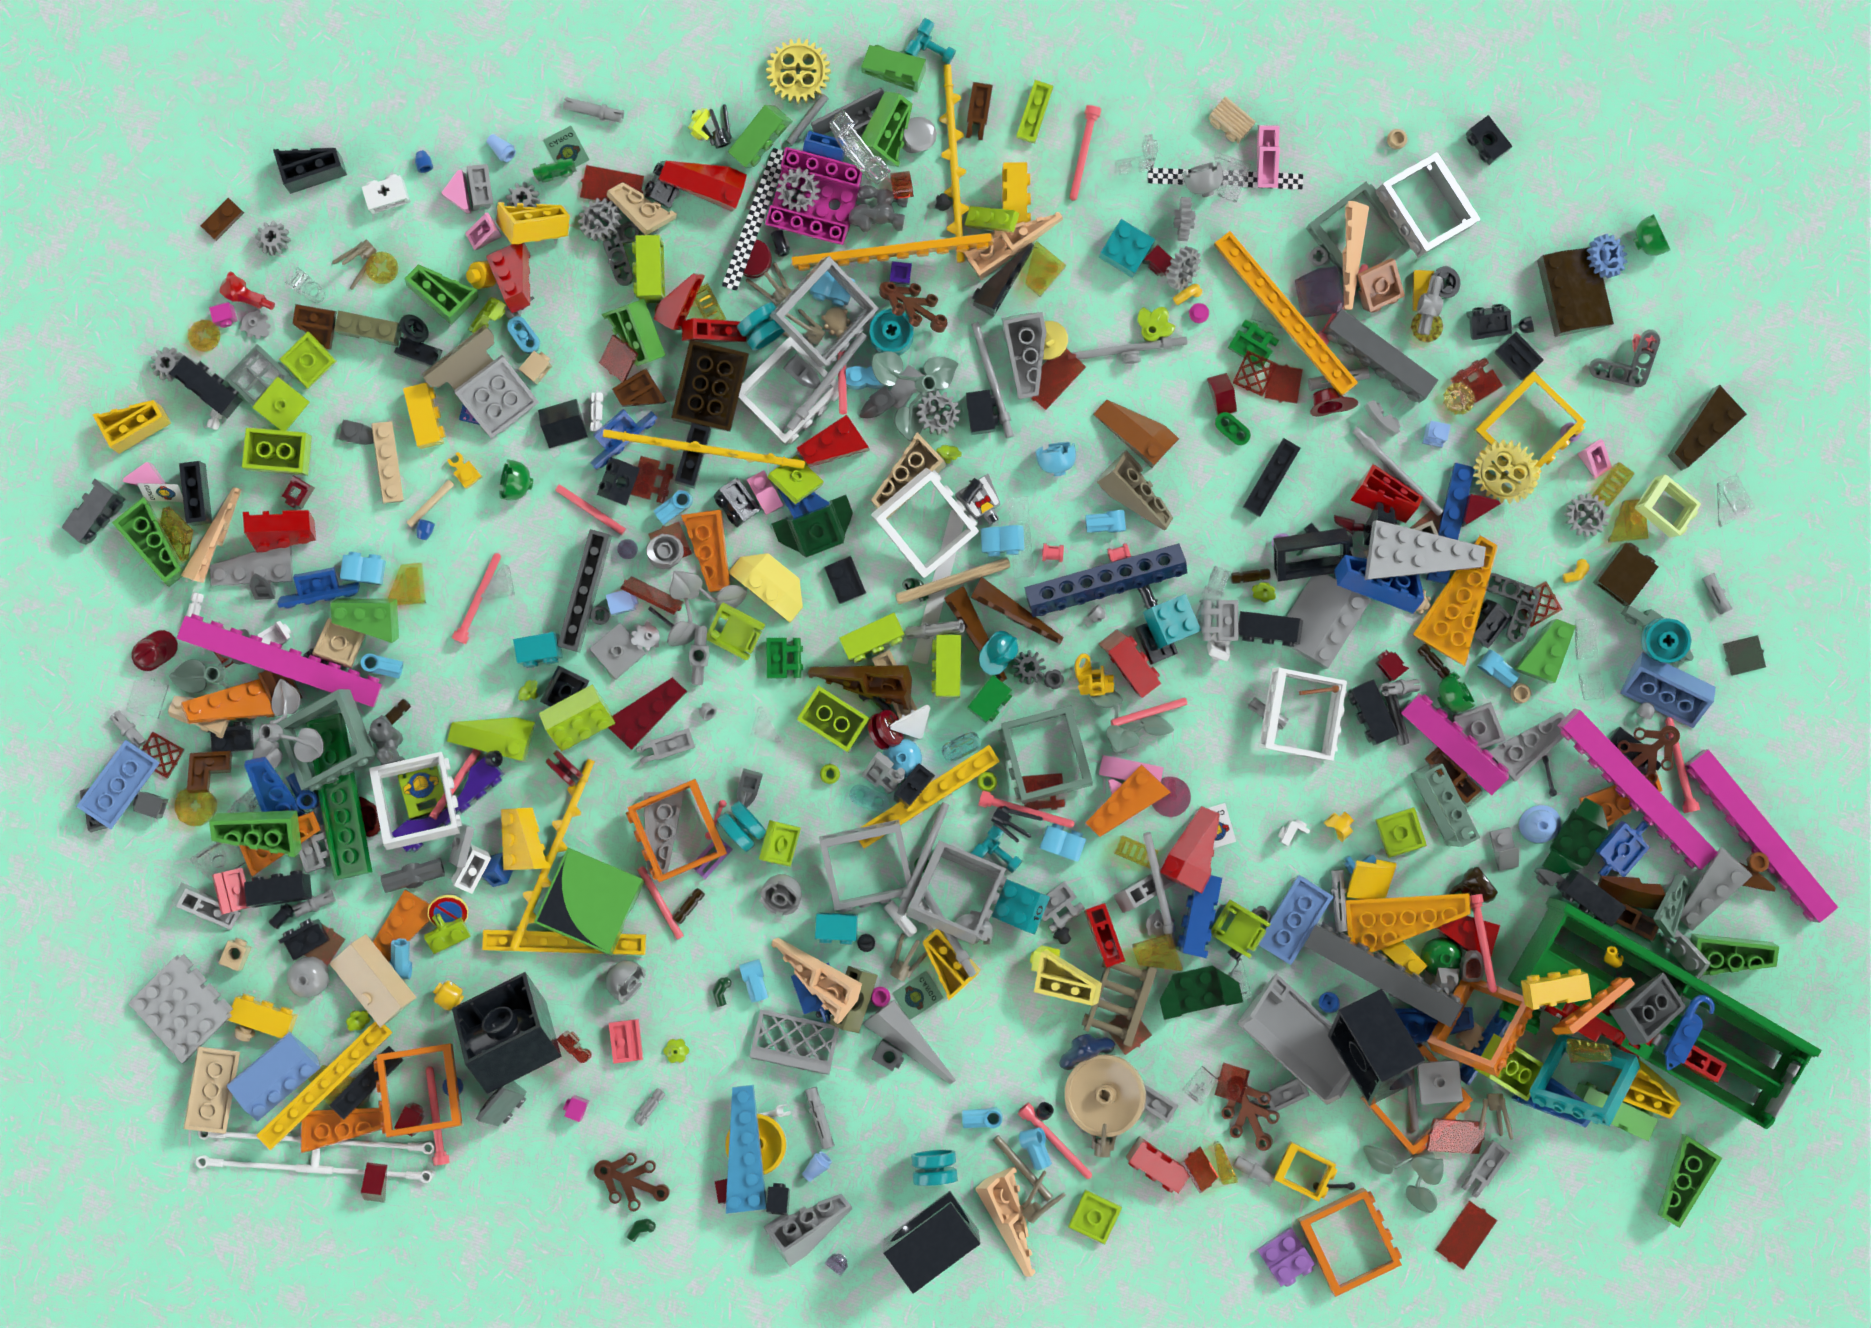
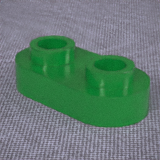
[1215,412,1251,445]

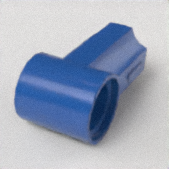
[286,772,319,810]

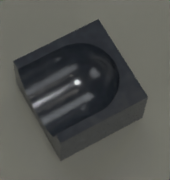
[452,972,562,1094]
[1328,989,1425,1106]
[883,1191,981,1294]

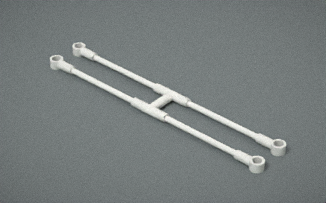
[196,1131,435,1183]

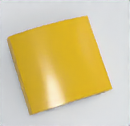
[1347,859,1397,899]

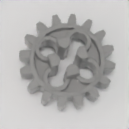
[776,167,821,212]
[1173,197,1195,241]
[578,198,622,242]
[1166,246,1201,290]
[916,391,960,435]
[1564,493,1610,538]

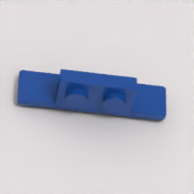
[590,409,657,469]
[277,567,360,609]
[1460,1009,1510,1085]

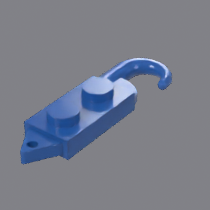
[1663,995,1715,1071]

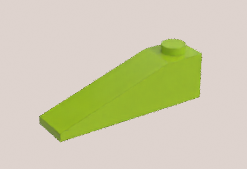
[447,717,536,761]

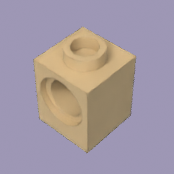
[519,351,552,384]
[218,938,252,971]

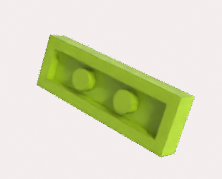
[1016,80,1054,144]
[964,206,1020,232]

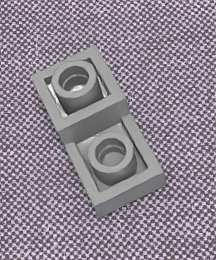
[890,365,925,409]
[1364,400,1400,436]

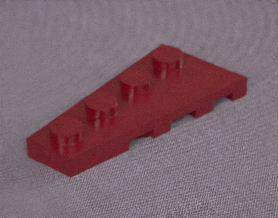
[608,677,688,750]

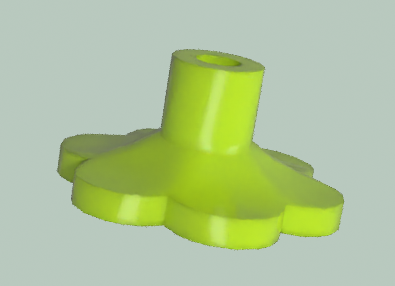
[936,445,962,464]
[1252,582,1276,603]
[518,680,538,701]
[346,1010,370,1031]
[663,1039,689,1063]

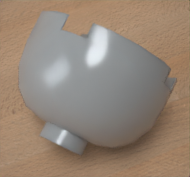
[1182,162,1223,197]
[760,874,802,915]
[955,911,993,945]
[287,957,330,998]
[606,961,646,1002]

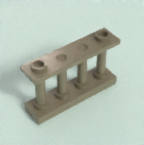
[1082,962,1157,1047]

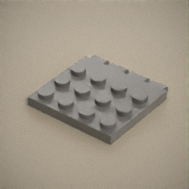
[128,954,233,1063]

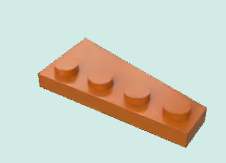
[681,510,730,592]
[181,679,275,723]
[1085,764,1171,837]
[1579,772,1663,827]
[239,811,321,876]
[373,889,430,962]
[1551,977,1635,1035]
[301,1108,384,1153]

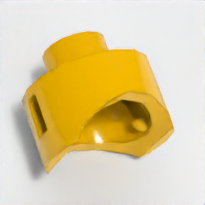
[466,260,496,289]
[1323,811,1354,842]

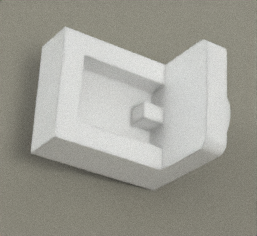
[257,620,291,645]
[1207,633,1231,661]
[1278,819,1310,846]

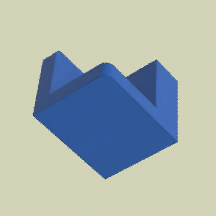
[482,852,513,887]

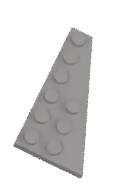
[1365,520,1486,580]

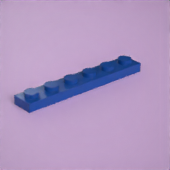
[1426,463,1475,585]

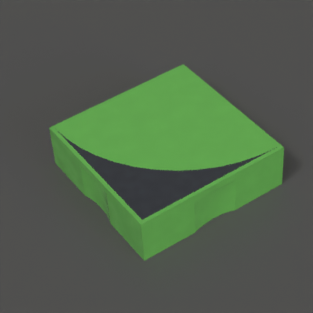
[534,848,644,956]

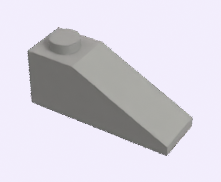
[1113,868,1176,913]
[172,882,241,930]

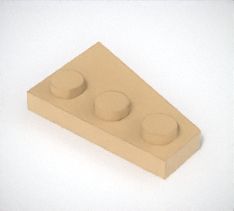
[607,182,677,235]
[168,696,229,738]

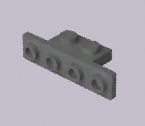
[811,88,884,141]

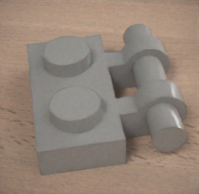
[1201,600,1238,641]
[862,751,905,794]
[299,824,331,873]
[1042,881,1085,933]

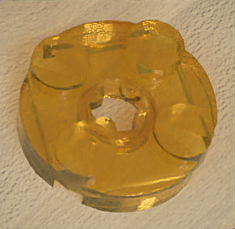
[175,788,217,826]

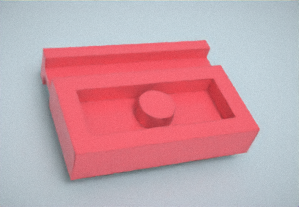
[212,867,250,915]
[609,1019,644,1064]

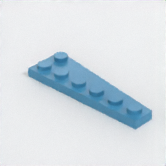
[726,1085,767,1214]

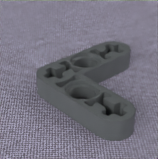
[603,221,658,286]
[1589,329,1660,387]
[1486,573,1540,643]

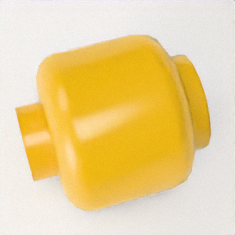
[432,980,464,1011]

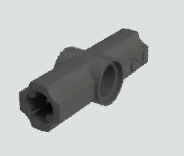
[380,858,445,893]

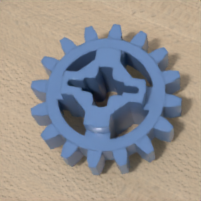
[1587,234,1628,279]

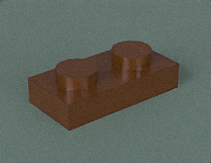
[200,198,244,241]

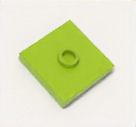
[279,332,337,389]
[252,376,310,431]
[768,455,824,504]
[1375,807,1427,858]
[759,820,801,867]
[1068,1189,1122,1245]

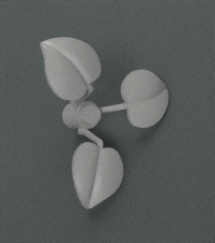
[667,571,747,646]
[252,679,323,769]

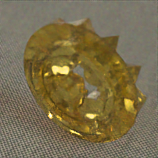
[366,252,398,284]
[1410,313,1443,343]
[187,319,220,352]
[1443,383,1475,415]

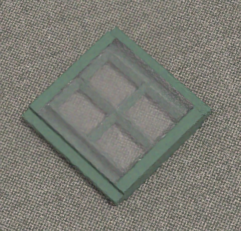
[224,344,292,406]

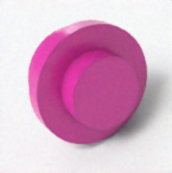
[1189,303,1209,323]
[870,987,890,1007]

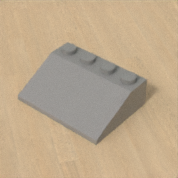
[1287,575,1371,669]

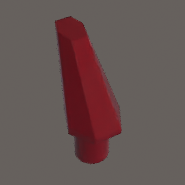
[1334,515,1365,535]

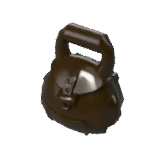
[1449,867,1498,903]

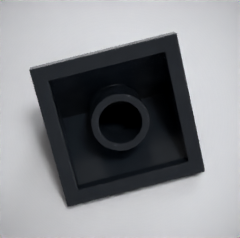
[538,399,588,449]
[540,665,590,707]

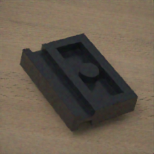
[1494,331,1544,381]
[824,556,866,604]
[1135,623,1178,665]

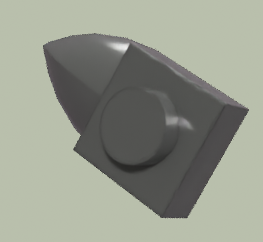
[783,353,820,389]
[860,386,898,418]
[339,419,374,445]
[250,573,276,600]
[737,768,763,808]

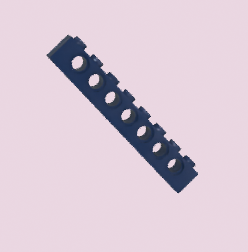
[1024,543,1188,617]

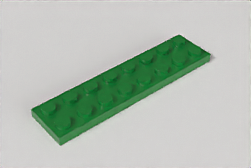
[306,713,373,881]

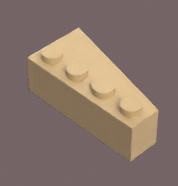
[871,432,946,519]

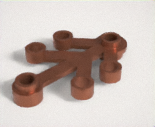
[879,282,948,333]
[1618,725,1680,784]
[1221,1076,1280,1151]
[594,1152,670,1212]

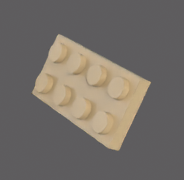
[183,1046,240,1134]

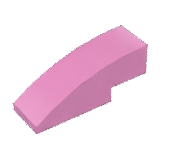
[1257,125,1280,188]
[1098,755,1164,782]

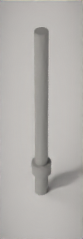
[971,322,1014,438]
[787,332,867,431]
[1067,337,1187,361]
[1352,426,1444,516]
[897,802,950,916]
[1143,832,1177,948]
[911,873,976,977]

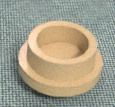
[1387,129,1407,149]
[1510,683,1531,703]
[234,1025,255,1042]

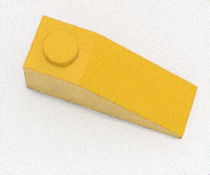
[1381,941,1427,975]

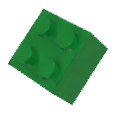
[967,675,1012,723]

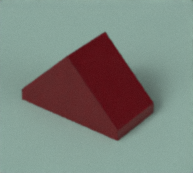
[1207,373,1237,416]
[1462,494,1501,527]
[361,1162,388,1203]

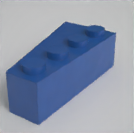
[1335,555,1425,614]
[1177,875,1222,959]

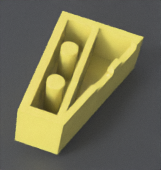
[1034,950,1102,1006]

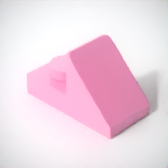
[746,470,784,515]

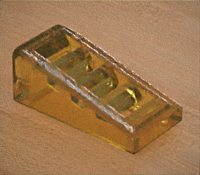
[694,282,726,320]
[1592,462,1635,507]
[1114,835,1159,869]
[1566,1039,1612,1063]
[1213,1141,1238,1185]

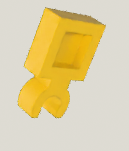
[447,452,482,489]

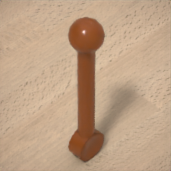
[1299,685,1339,695]

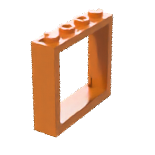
[626,779,727,883]
[1427,979,1533,1077]
[374,1043,463,1137]
[1361,1043,1473,1155]
[1297,1188,1402,1297]

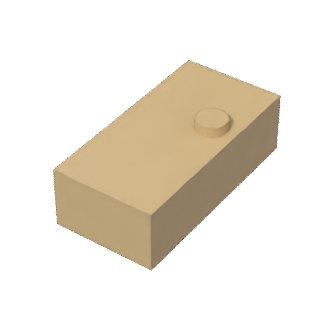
[330,934,417,1027]

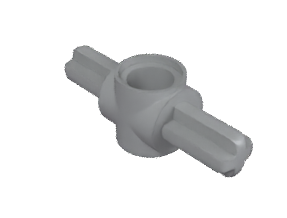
[1417,275,1443,335]
[689,625,710,685]

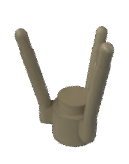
[332,239,377,290]
[746,263,792,306]
[782,309,826,346]
[890,933,928,982]
[1479,1093,1513,1140]
[1091,1123,1117,1157]
[1022,1171,1066,1224]

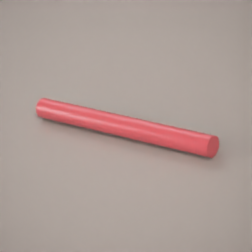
[837,350,847,415]
[555,484,626,535]
[1110,697,1187,726]
[429,749,481,820]
[637,866,684,940]

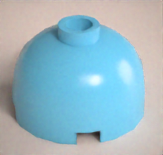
[1035,442,1076,476]
[883,738,922,778]

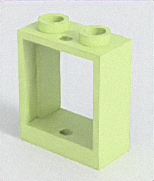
[1634,474,1701,538]

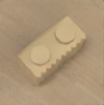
[1208,96,1256,144]

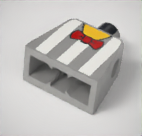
[955,474,1000,525]

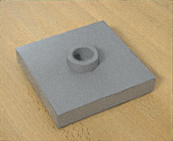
[590,623,647,679]
[1453,702,1506,749]
[448,823,475,868]
[1417,1060,1463,1105]

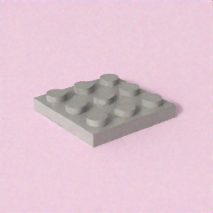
[454,355,539,439]

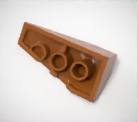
[1093,400,1179,468]

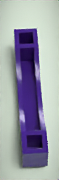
[392,757,505,852]

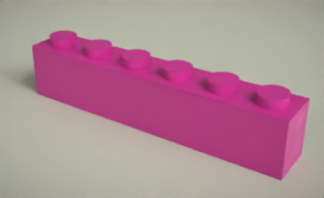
[1401,693,1509,795]

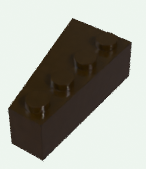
[1668,385,1747,471]

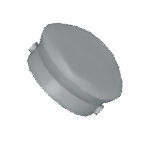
[902,117,937,153]
[646,534,684,569]

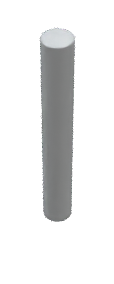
[786,94,829,145]
[1407,1069,1419,1130]

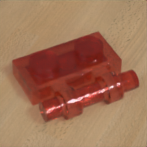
[1451,357,1503,408]
[631,456,674,504]
[1022,773,1065,810]
[557,1030,592,1063]

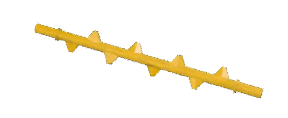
[939,64,969,263]
[603,429,805,469]
[510,758,595,950]

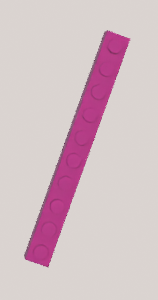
[176,614,383,707]
[1557,708,1718,870]
[1685,749,1839,923]

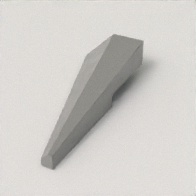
[863,1000,956,1084]

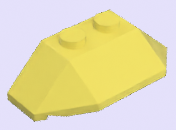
[729,553,803,623]

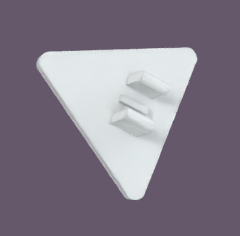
[890,705,930,739]

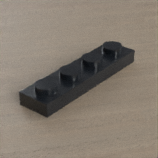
[1242,438,1301,518]
[329,1046,404,1120]

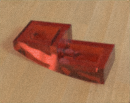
[890,171,914,199]

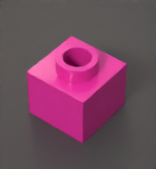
[209,302,238,328]
[563,1095,589,1122]

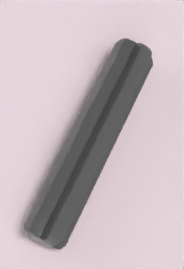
[1383,689,1409,746]

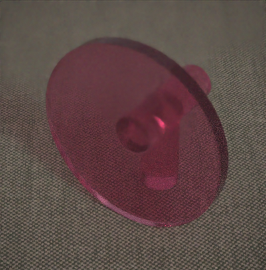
[1152,777,1191,817]

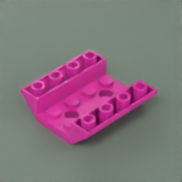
[765,147,864,245]

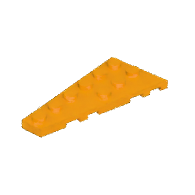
[1413,535,1498,667]
[1345,893,1471,953]

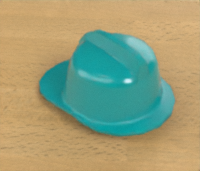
[979,631,1018,675]

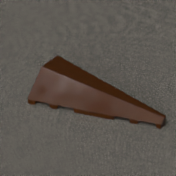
[971,577,1064,645]
[944,586,1007,682]
[808,665,912,710]

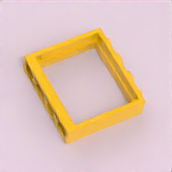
[1474,371,1586,474]

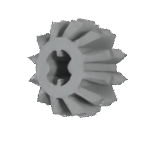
[506,182,540,207]
[255,221,291,256]
[150,347,183,382]

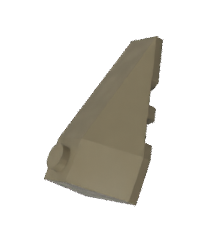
[1097,450,1173,530]

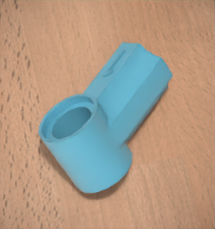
[654,490,693,525]
[1085,510,1126,533]
[1477,649,1520,688]
[361,654,403,679]
[390,938,412,980]
[739,959,768,1003]
[962,1107,1003,1129]
[1019,1127,1052,1170]

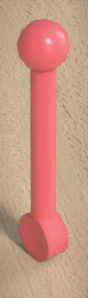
[705,800,727,840]

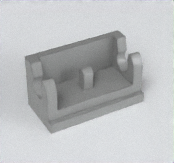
[466,164,493,211]
[1434,968,1459,995]

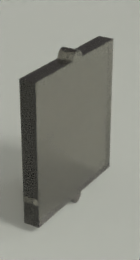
[1723,635,1766,676]

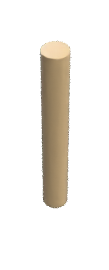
[407,479,454,527]

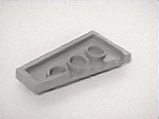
[210,546,293,586]
[1489,712,1565,782]
[644,791,684,874]
[1680,846,1752,931]

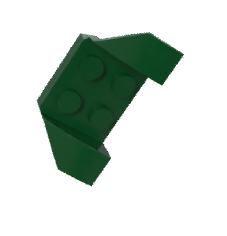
[771,494,853,558]
[1542,797,1609,875]
[1159,965,1243,1020]

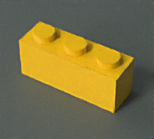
[403,382,446,449]
[228,993,298,1038]

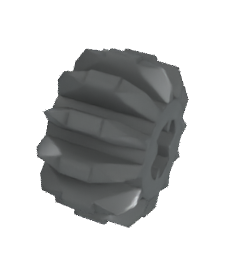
[1012,650,1046,685]

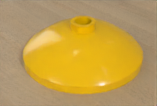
[725,1114,787,1175]

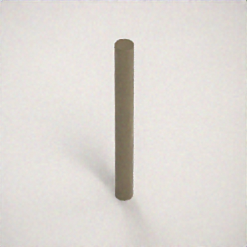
[993,1135,1053,1201]

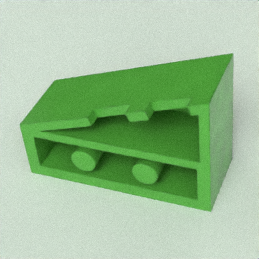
[861,45,926,93]
[858,91,913,167]
[728,105,793,168]
[404,264,479,325]
[601,299,666,367]
[330,598,399,643]
[1513,619,1576,684]

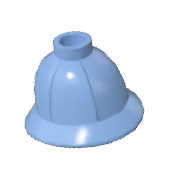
[1519,805,1561,843]

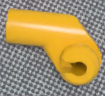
[1173,284,1202,305]
[1562,559,1589,583]
[1604,946,1624,968]

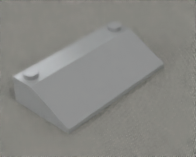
[1237,974,1352,1105]

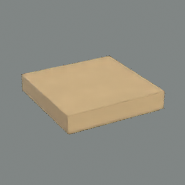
[312,618,366,669]

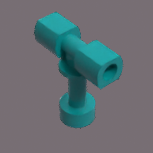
[904,18,956,64]
[971,826,1022,873]

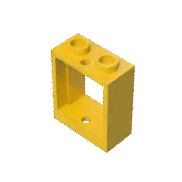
[1274,1141,1338,1202]

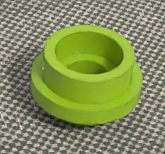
[820,764,840,784]
[977,772,997,792]

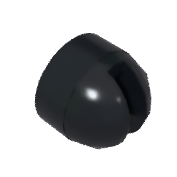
[1518,316,1534,333]
[485,750,503,767]
[1036,1102,1054,1120]

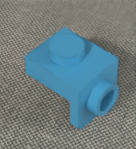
[1344,855,1376,874]

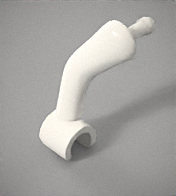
[757,1104,791,1118]

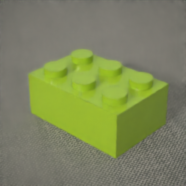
[632,235,665,303]
[242,428,312,476]
[839,612,905,663]
[932,635,961,698]
[539,684,615,752]
[796,685,870,753]
[1474,1034,1544,1101]

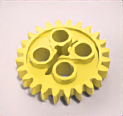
[766,38,831,104]
[1473,439,1540,504]

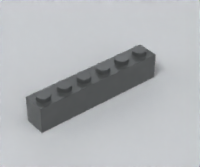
[1323,309,1438,403]
[557,529,612,653]

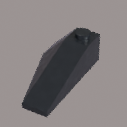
[972,243,1034,317]

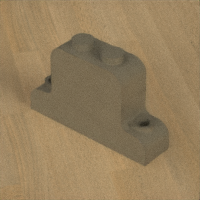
[422,324,494,390]

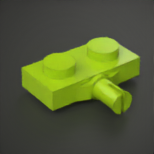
[424,914,471,954]

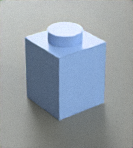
[606,589,638,616]

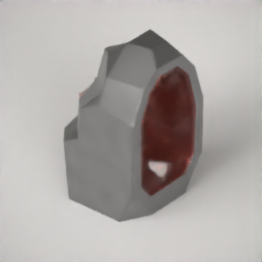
[1460,950,1484,982]

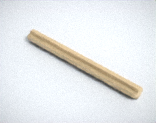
[895,558,1010,604]

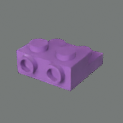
[1257,1227,1315,1287]

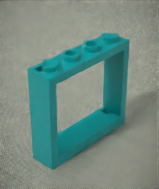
[1529,1034,1640,1127]

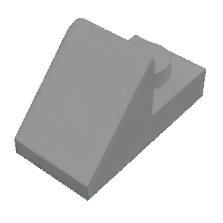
[1489,827,1519,871]

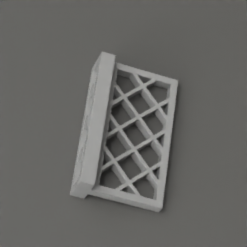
[749,1009,839,1075]

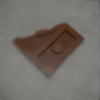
[293,304,337,349]
[612,368,667,407]

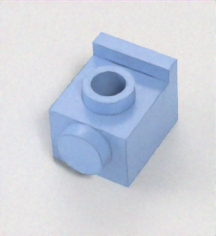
[1422,421,1451,448]

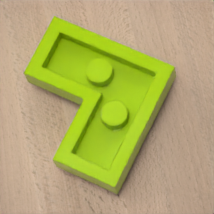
[468,297,506,333]

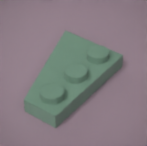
[1653,874,1691,938]

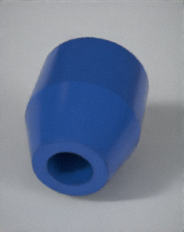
[415,150,433,173]
[416,519,435,540]

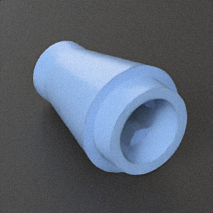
[486,134,516,163]
[802,1151,832,1182]

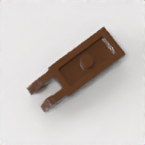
[966,82,993,140]

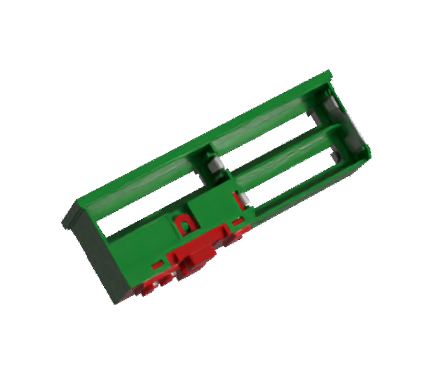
[1507,897,1822,1129]

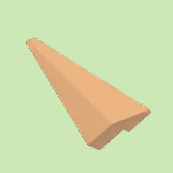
[1342,201,1369,310]
[963,212,1063,280]
[181,487,241,583]
[771,938,862,1024]
[975,1167,1035,1277]

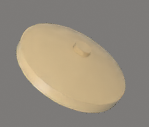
[1065,1054,1146,1137]

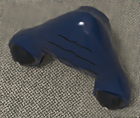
[1059,1034,1115,1070]

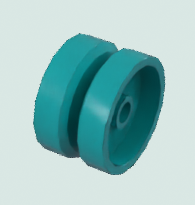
[737,302,786,351]
[869,308,914,355]
[1641,617,1692,663]
[717,800,766,852]
[911,1150,958,1186]

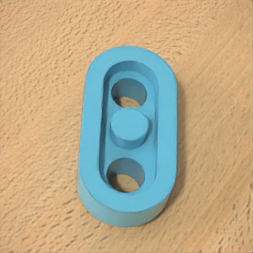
[507,316,540,354]

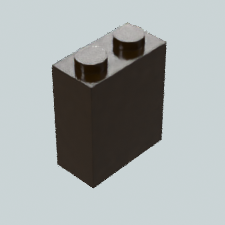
[1593,542,1659,607]

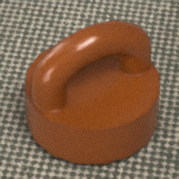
[1746,852,1769,873]

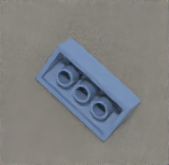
[1620,652,1716,728]
[227,1032,320,1121]

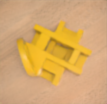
[1074,653,1114,696]

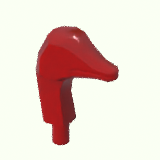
[220,271,275,310]

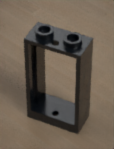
[1273,528,1353,582]

